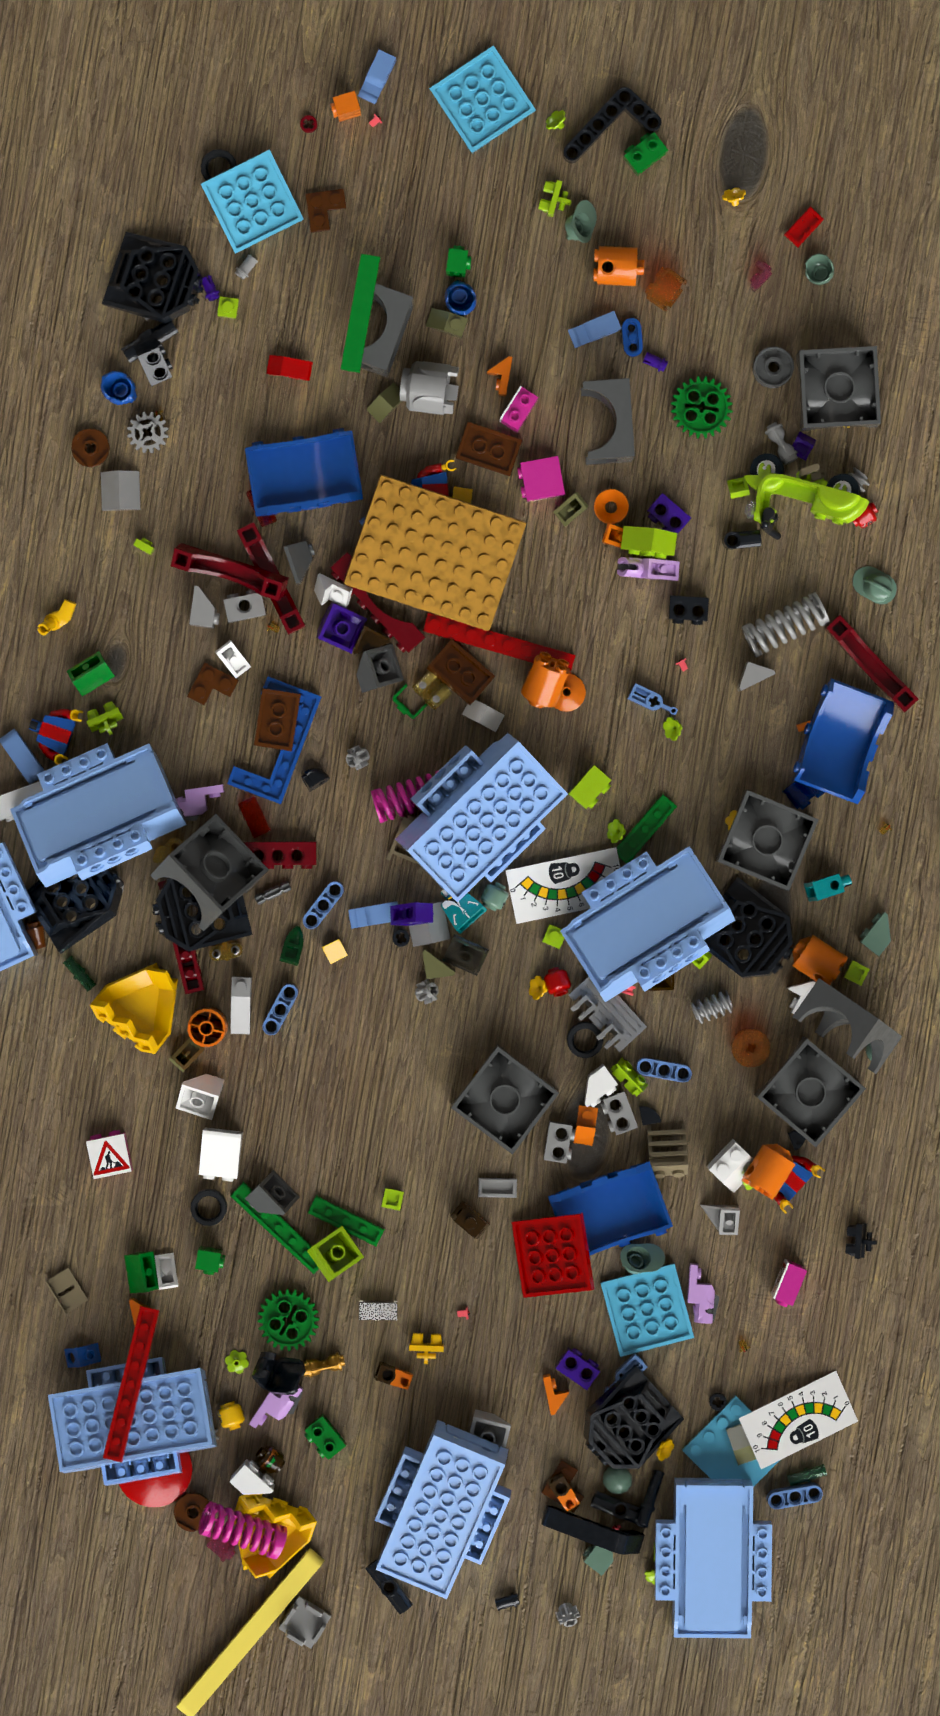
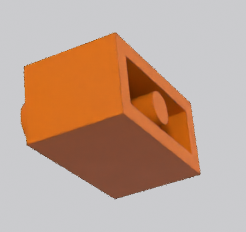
[330,91,361,122]

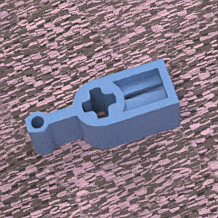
[358,50,396,104]
[568,311,622,348]
[628,683,678,715]
[348,901,398,929]
[604,1353,648,1393]

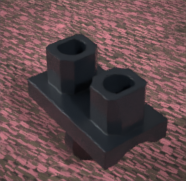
[845,1223,878,1259]

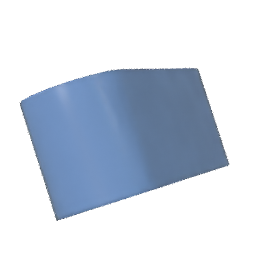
[0,728,45,785]
[303,881,344,929]
[263,983,298,1035]
[636,1057,692,1082]
[767,1482,823,1509]

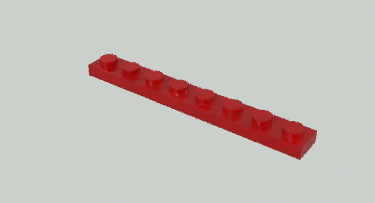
[423,613,576,673]
[103,1306,160,1462]

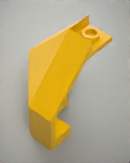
[90,963,178,1054]
[234,1494,317,1579]

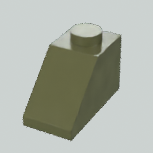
[426,308,468,339]

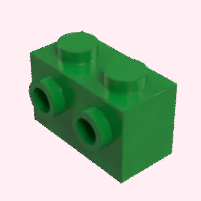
[623,132,668,176]
[446,246,472,278]
[66,651,115,697]
[195,1246,226,1275]
[124,1251,159,1293]
[304,1414,347,1460]

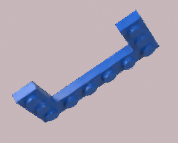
[227,677,322,804]

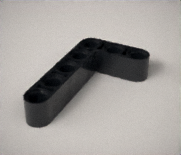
[563,87,662,163]
[541,1505,645,1555]

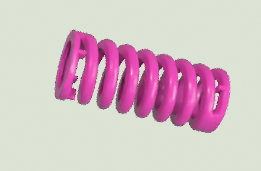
[371,770,439,824]
[198,1501,287,1559]

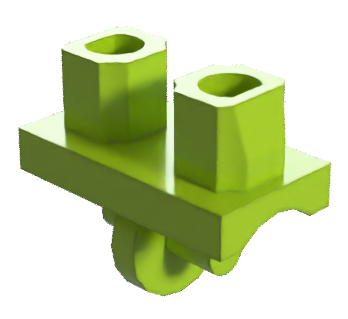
[538,180,572,217]
[86,701,124,735]

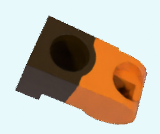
[374,1361,413,1390]
[547,1471,581,1512]

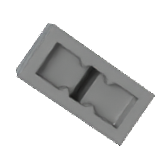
[601,1090,638,1135]
[543,1121,576,1164]

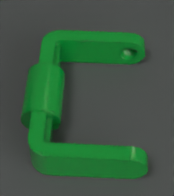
[393,684,428,719]

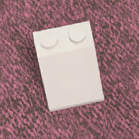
[199,1127,243,1182]
[707,1139,754,1193]

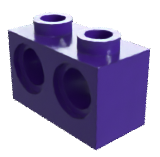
[647,493,691,534]
[390,902,434,926]
[555,1348,600,1390]

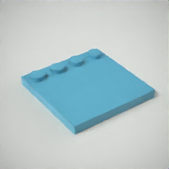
[429,45,536,153]
[201,149,304,254]
[601,1263,694,1357]
[682,1395,780,1487]

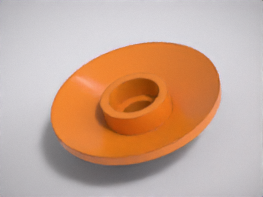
[555,674,586,712]

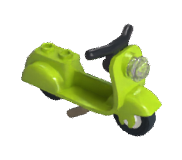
[744,453,870,540]

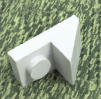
[314,573,353,608]
[215,640,251,678]
[786,981,816,1014]
[155,1253,178,1290]

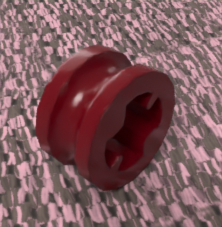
[300,115,318,133]

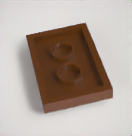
[455,422,522,477]
[427,639,495,705]
[254,688,301,751]

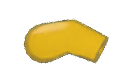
[37,599,76,635]

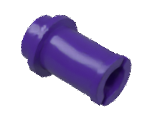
[202,275,220,301]
[643,352,668,372]

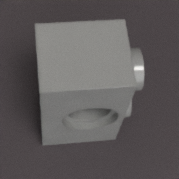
[224,590,266,623]

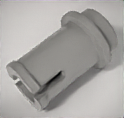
[235,254,258,280]

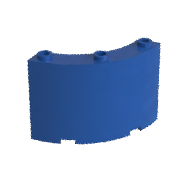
[245,428,363,517]
[793,678,894,804]
[548,1161,673,1259]

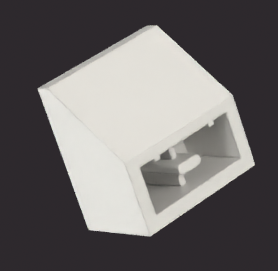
[584,1064,618,1108]
[229,1459,275,1495]

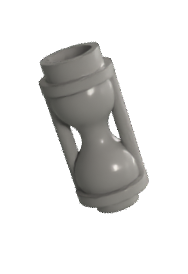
[765,422,798,465]

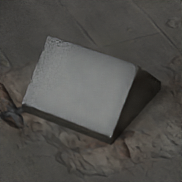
[442,933,489,976]

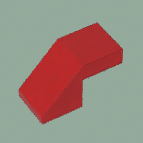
[266,355,313,381]

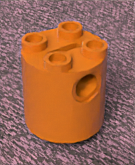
[593,246,644,286]
[521,652,570,708]
[792,934,848,985]
[187,1007,228,1047]
[741,1144,796,1200]

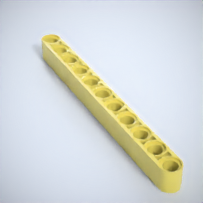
[176,1548,325,1716]

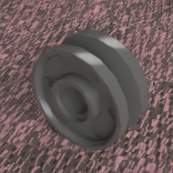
[752,347,794,388]

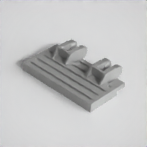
[568,976,647,1052]

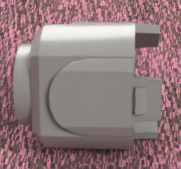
[400,361,459,415]

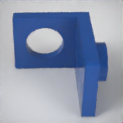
[64,1343,101,1368]

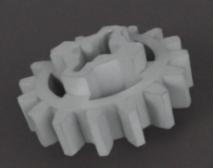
[127,412,169,453]

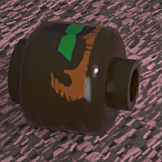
[256,1445,285,1474]

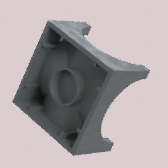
[342,284,414,378]
[796,346,881,432]
[581,378,635,465]
[715,790,819,891]
[150,814,269,931]
[793,978,902,1074]
[754,1036,866,1147]
[451,1044,559,1155]

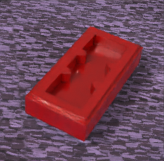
[784,206,824,248]

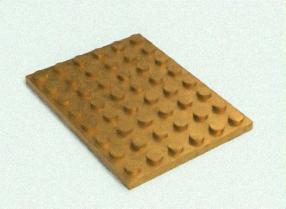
[343,474,527,631]

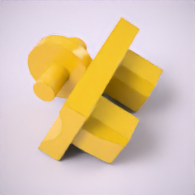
[409,1333,444,1364]

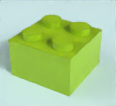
[621,526,677,559]
[568,765,612,809]
[307,1226,364,1282]

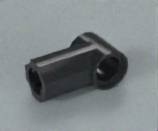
[722,530,761,550]

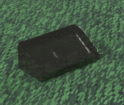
[359,1301,398,1320]

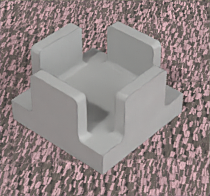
[278,1595,331,1649]

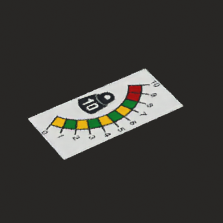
[505,847,620,924]
[739,1371,858,1469]

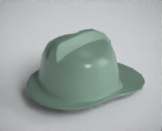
[565,200,597,243]
[853,566,897,604]
[620,1243,665,1274]

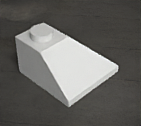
[176,1074,224,1120]

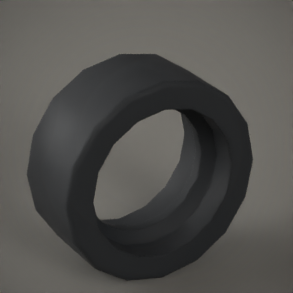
[201,149,237,181]
[567,1021,603,1058]
[190,1189,227,1226]

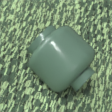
[481,882,509,912]

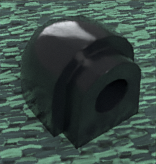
[301,768,330,792]

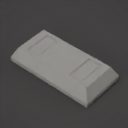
[478,1178,517,1198]

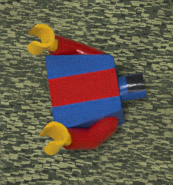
[411,460,456,496]
[28,709,83,765]
[774,1155,825,1213]

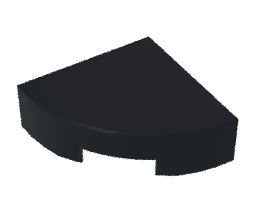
[639,1106,661,1126]
[788,1130,806,1151]

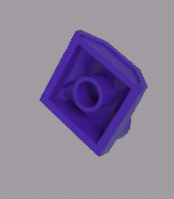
[316,603,367,654]

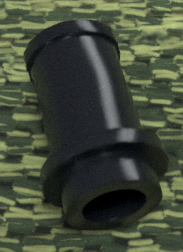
[495,1592,520,1611]

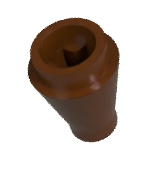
[25,920,46,949]

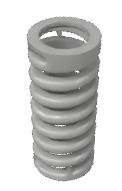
[741,592,830,658]

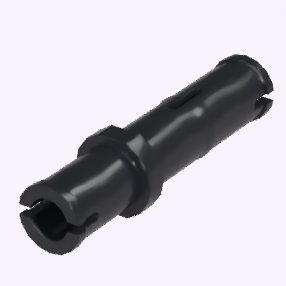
[636,1470,665,1528]

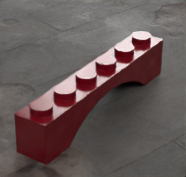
[237,522,306,635]
[170,543,289,601]
[331,552,426,653]
[825,615,919,713]

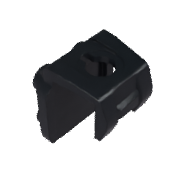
[252,1351,306,1395]

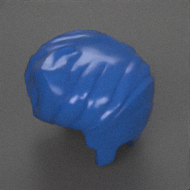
[445,280,477,316]
[101,371,137,405]

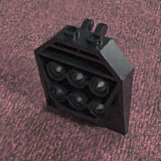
[102,232,203,324]
[27,867,124,954]
[704,877,794,979]
[152,878,253,951]
[584,1365,684,1469]

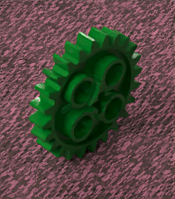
[670,376,733,439]
[257,1288,320,1351]

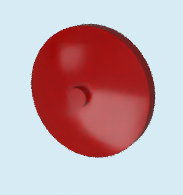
[119,1452,193,1507]

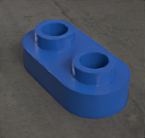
[622,318,643,357]

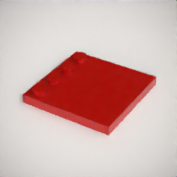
[511,1213,595,1298]

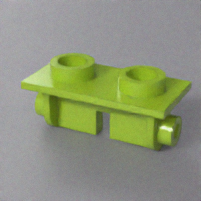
[610,1058,648,1097]

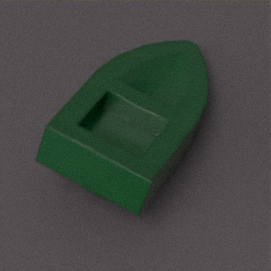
[279,926,304,966]

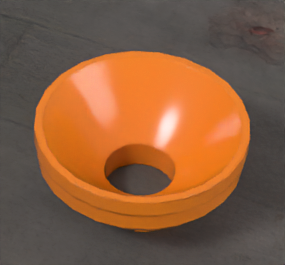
[594,489,629,524]

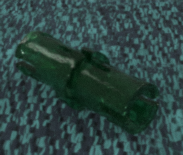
[63,955,97,992]
[787,1464,827,1487]

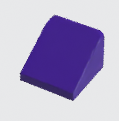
[792,432,816,461]

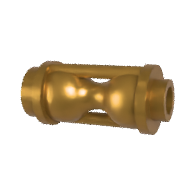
[304,1352,346,1378]

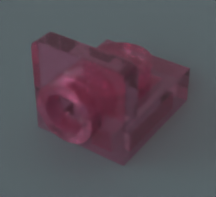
[750,260,772,292]
[206,1532,236,1562]

